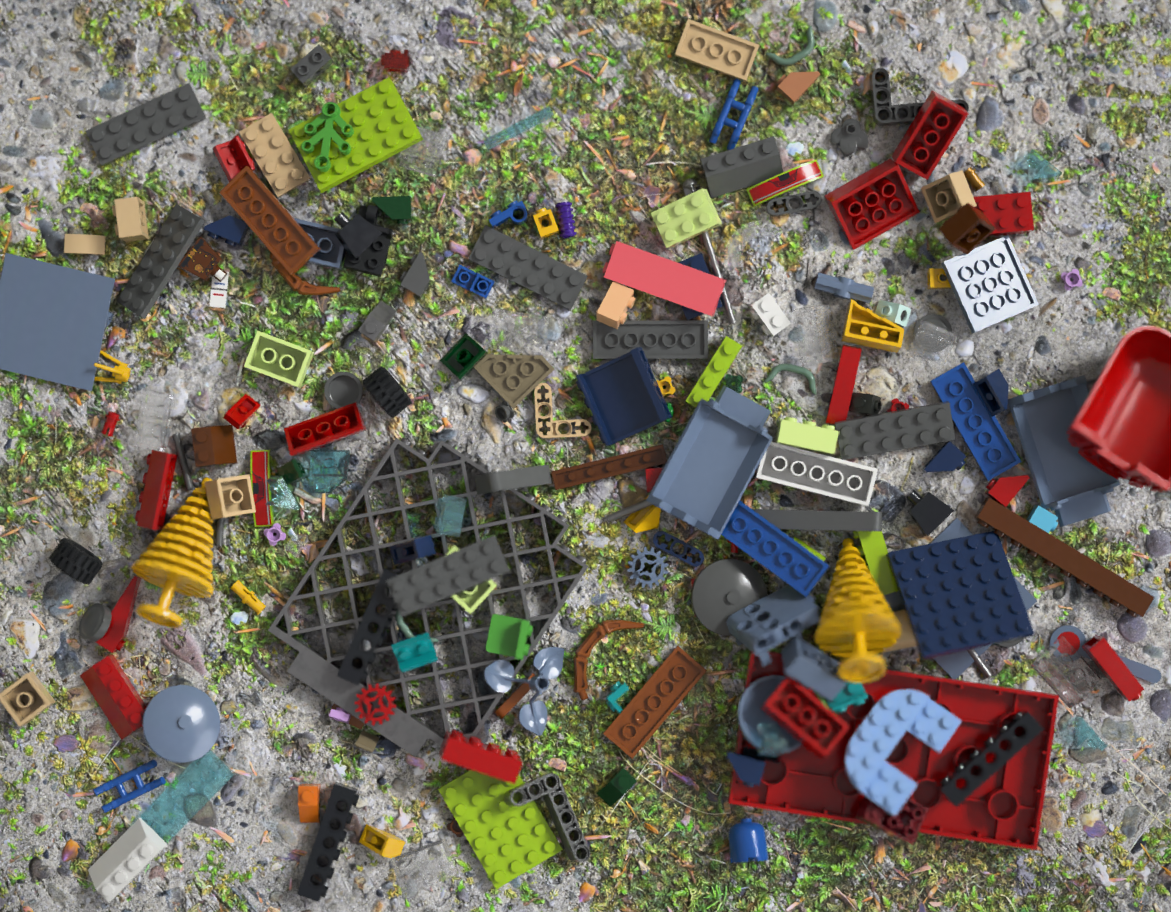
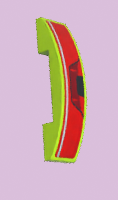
[746,159,824,207]
[250,450,274,527]

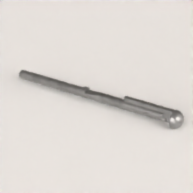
[683,178,736,324]

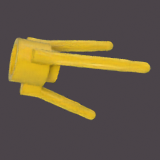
[94,350,131,384]

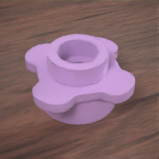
[1061,269,1083,291]
[264,523,286,546]

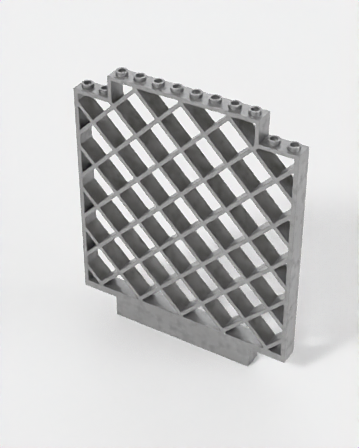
[268,437,588,757]

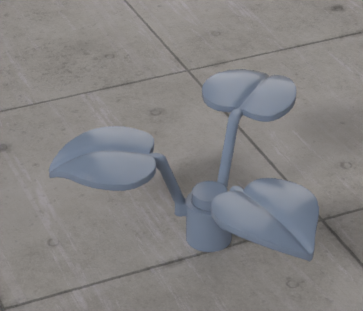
[484,647,565,736]

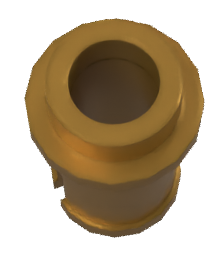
[963,167,985,192]

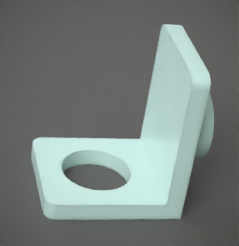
[875,300,911,327]

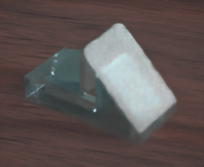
[1025,149,1062,182]
[265,476,300,510]
[1073,716,1107,751]
[757,723,789,756]

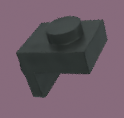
[849,392,882,415]

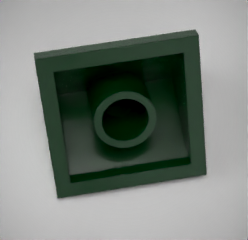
[440,333,488,381]

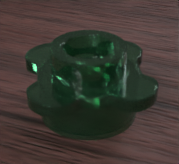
[724,374,743,394]

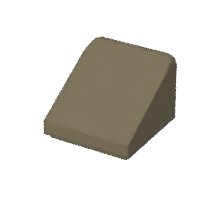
[355,731,379,753]

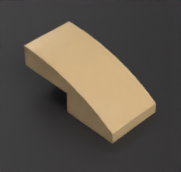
[63,234,105,256]

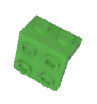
[486,614,533,660]

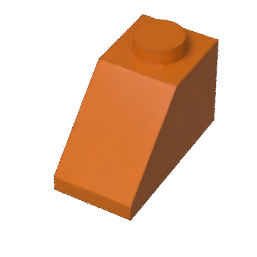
[298,784,320,823]

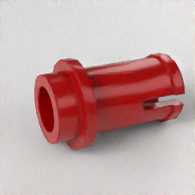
[101,411,120,437]

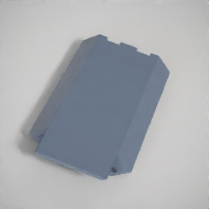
[1008,375,1120,527]
[646,385,773,539]

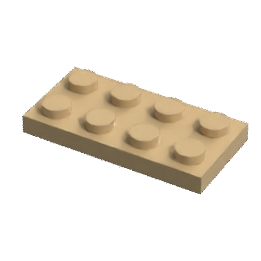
[675,19,759,82]
[239,113,311,198]

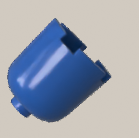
[729,818,768,863]

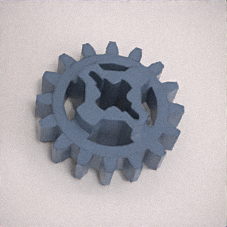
[627,547,669,588]

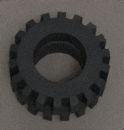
[363,366,411,418]
[49,538,103,584]

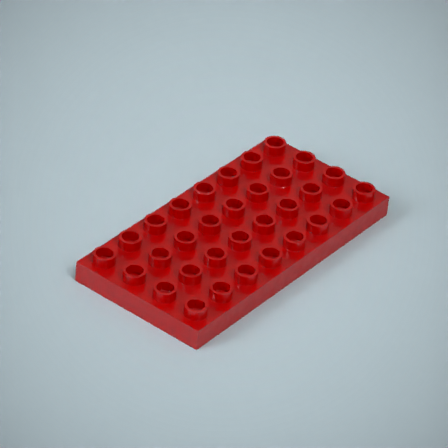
[727,651,1059,850]

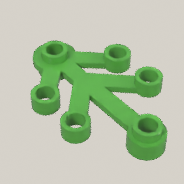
[301,102,354,172]

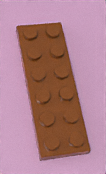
[219,166,320,275]
[603,645,707,759]

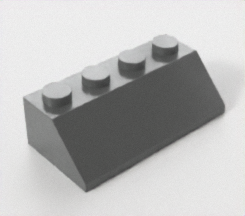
[699,136,783,198]

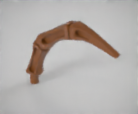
[270,252,341,295]
[573,620,644,701]

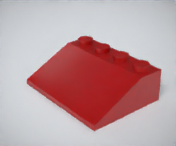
[824,158,920,250]

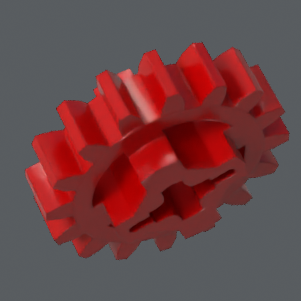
[354,683,397,726]

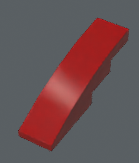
[826,345,862,425]

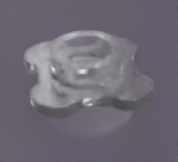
[284,535,307,558]

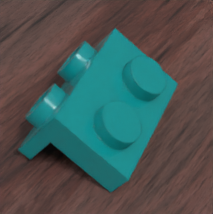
[606,680,629,713]

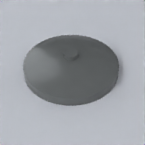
[691,559,767,636]

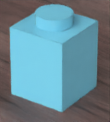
[1026,505,1058,533]

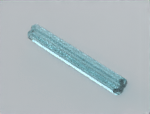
[484,106,554,149]

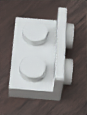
[750,293,791,337]

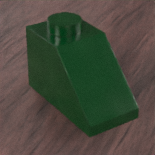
[372,196,413,225]
[275,459,307,487]
[596,766,637,807]

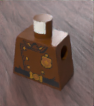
[178,237,227,282]

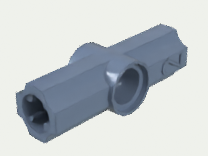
[814,273,874,304]

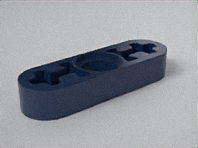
[653,531,704,566]

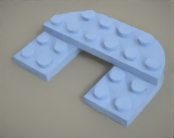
[845,689,962,817]

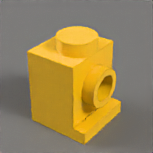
[533,208,559,239]
[927,268,952,289]

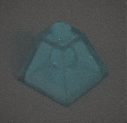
[308,450,350,493]

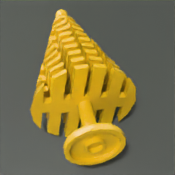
[131,477,213,628]
[815,538,902,683]

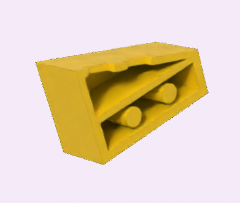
[841,299,904,353]

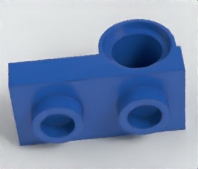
[489,200,527,229]

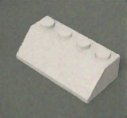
[88,817,167,903]

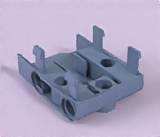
[726,585,821,667]

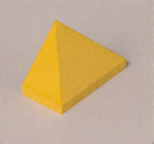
[624,495,661,533]

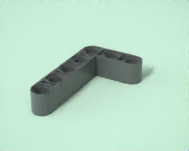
[870,68,969,126]
[504,773,590,862]

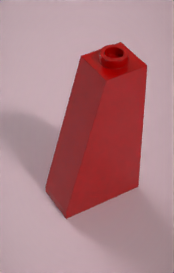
[1081,635,1144,702]

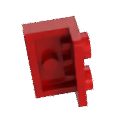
[213,135,255,182]

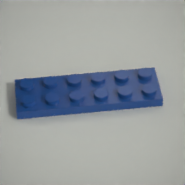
[930,362,1021,481]
[721,501,829,598]

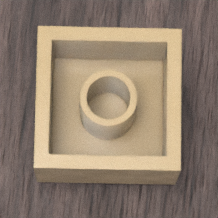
[921,170,977,223]
[112,197,149,242]
[205,474,256,520]
[0,671,56,727]

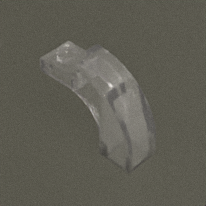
[723,220,781,270]

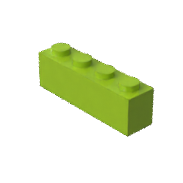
[685,336,742,409]
[852,531,898,596]

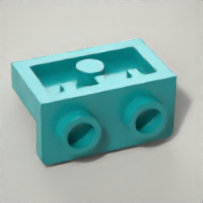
[391,632,438,673]
[825,681,868,714]

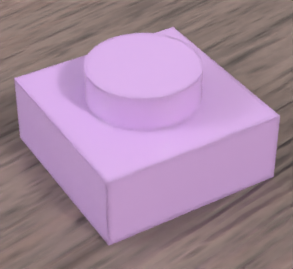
[329,707,351,724]

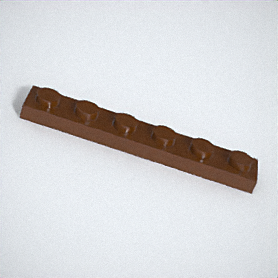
[551,444,667,490]

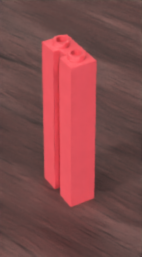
[603,241,726,316]

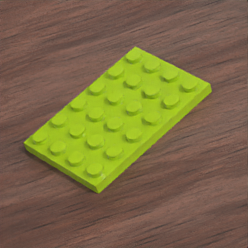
[289,77,423,193]
[438,749,563,889]

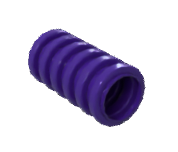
[555,202,577,238]

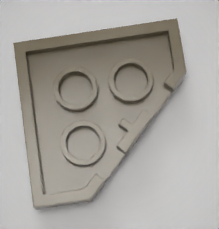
[474,354,555,409]

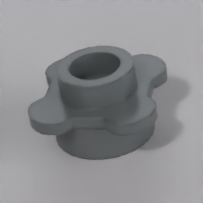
[495,401,515,423]

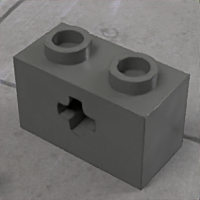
[290,44,334,88]

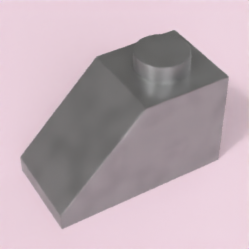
[358,301,397,343]

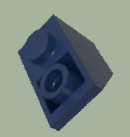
[204,215,249,247]

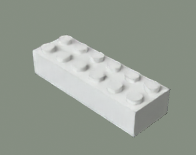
[755,442,878,506]

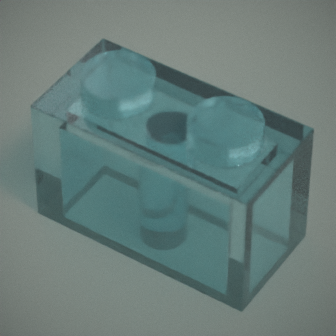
[433,495,467,537]

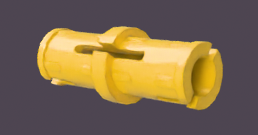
[230,580,266,615]

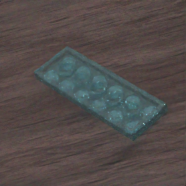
[126,749,235,843]

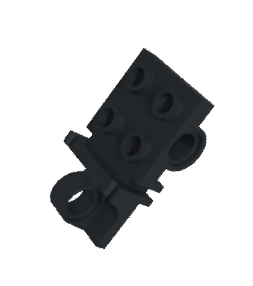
[343,205,393,277]

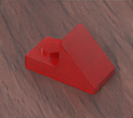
[223,394,261,429]

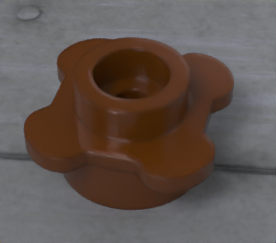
[447,816,463,837]

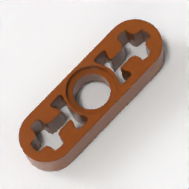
[494,673,536,719]

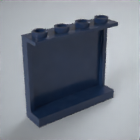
[576,347,672,446]

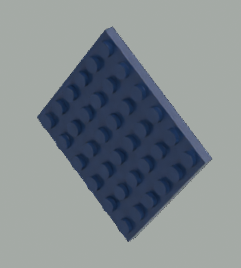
[887,531,1034,660]

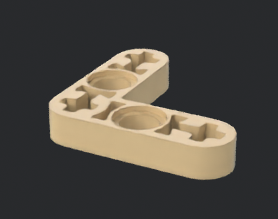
[534,383,592,438]

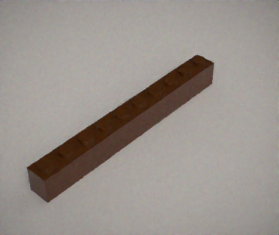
[974,498,1155,618]

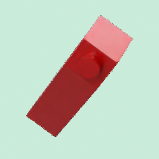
[96,575,141,653]

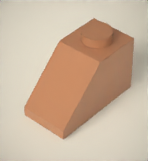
[776,71,820,105]

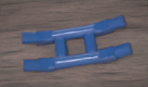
[709,79,759,150]
[93,759,166,814]

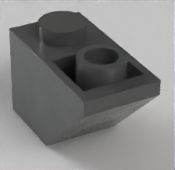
[400,252,431,298]

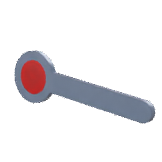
[1049,625,1161,683]

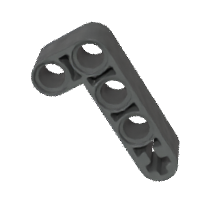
[475,464,552,495]

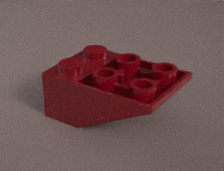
[855,796,929,845]

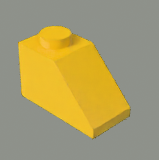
[359,824,405,860]

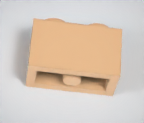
[597,281,636,329]

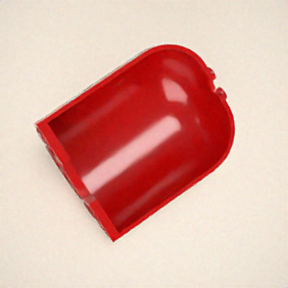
[1066,326,1171,492]

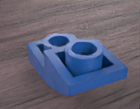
[450,264,495,299]

